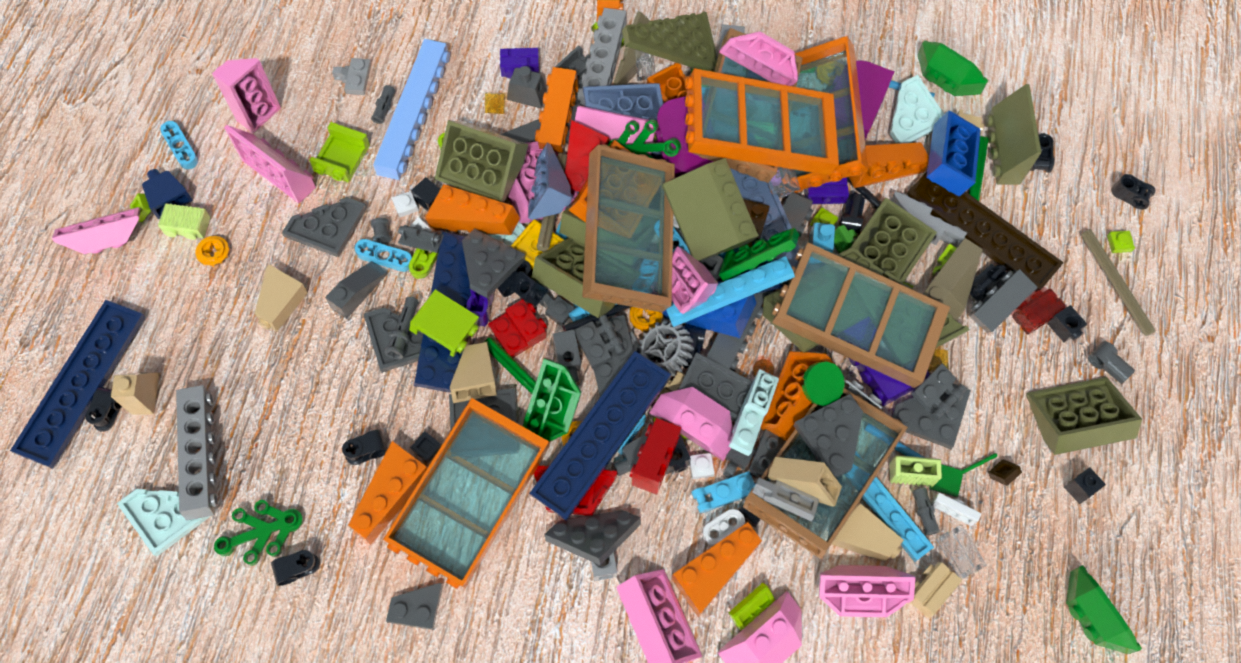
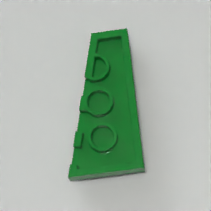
[719,227,799,281]

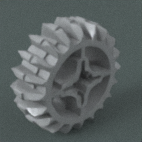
[636,320,694,376]

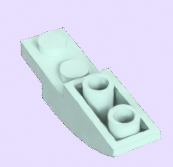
[728,369,779,456]

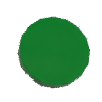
[802,361,845,406]

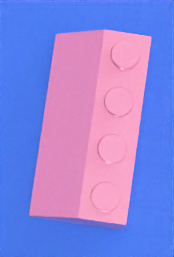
[212,58,281,133]
[616,569,702,663]

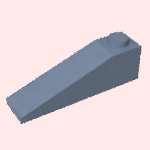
[583,83,663,121]
[528,143,572,220]

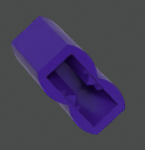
[466,289,494,326]

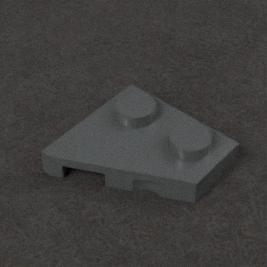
[386,583,443,630]

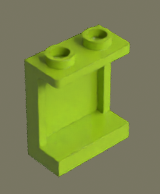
[309,122,370,183]
[409,290,479,357]

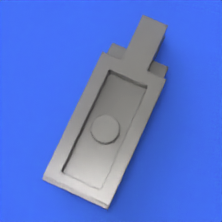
[752,478,819,522]

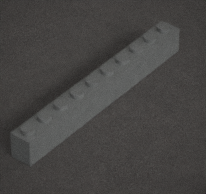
[707,192,814,371]

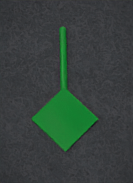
[929,453,998,497]

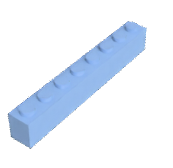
[373,39,450,180]

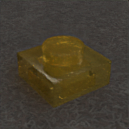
[485,92,505,114]
[927,349,949,372]

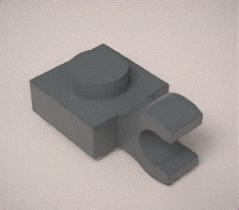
[539,293,575,326]
[723,448,756,478]

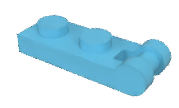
[691,471,755,514]

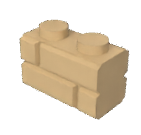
[910,562,962,618]

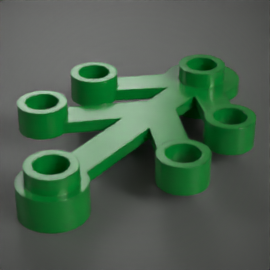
[608,119,681,160]
[214,500,303,566]

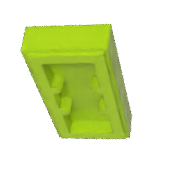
[728,582,776,631]

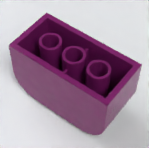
[829,60,895,151]
[655,96,714,179]

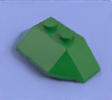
[917,40,988,96]
[522,358,582,442]
[1066,565,1142,654]

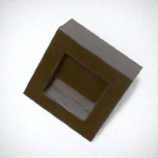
[988,459,1022,486]

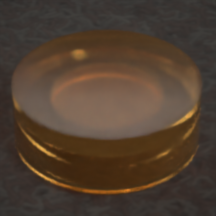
[752,359,774,378]

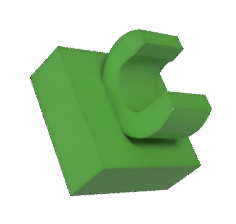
[834,225,858,254]

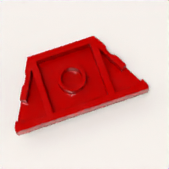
[534,465,618,516]

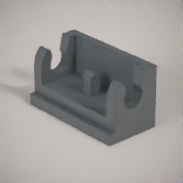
[555,45,590,81]

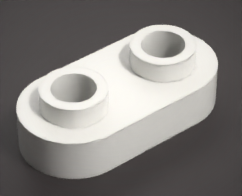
[703,509,745,546]

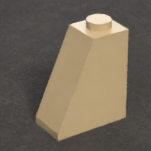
[254,265,308,332]
[450,342,497,403]
[111,372,160,415]
[768,457,842,507]
[831,503,904,562]

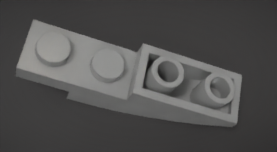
[891,191,967,248]

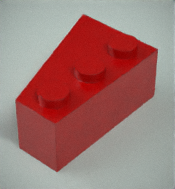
[565,120,611,192]
[629,418,682,495]

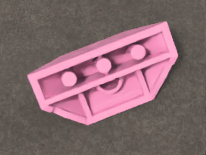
[719,31,798,86]
[52,207,141,254]
[672,246,718,314]
[649,387,733,461]
[819,565,916,617]
[717,591,802,663]

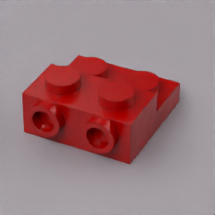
[488,299,547,358]

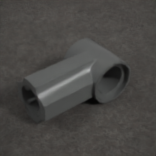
[1088,341,1135,384]

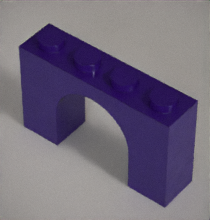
[837,317,929,407]

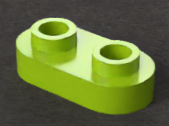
[409,248,438,279]

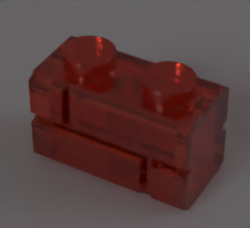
[1012,289,1066,335]

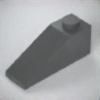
[325,261,388,319]

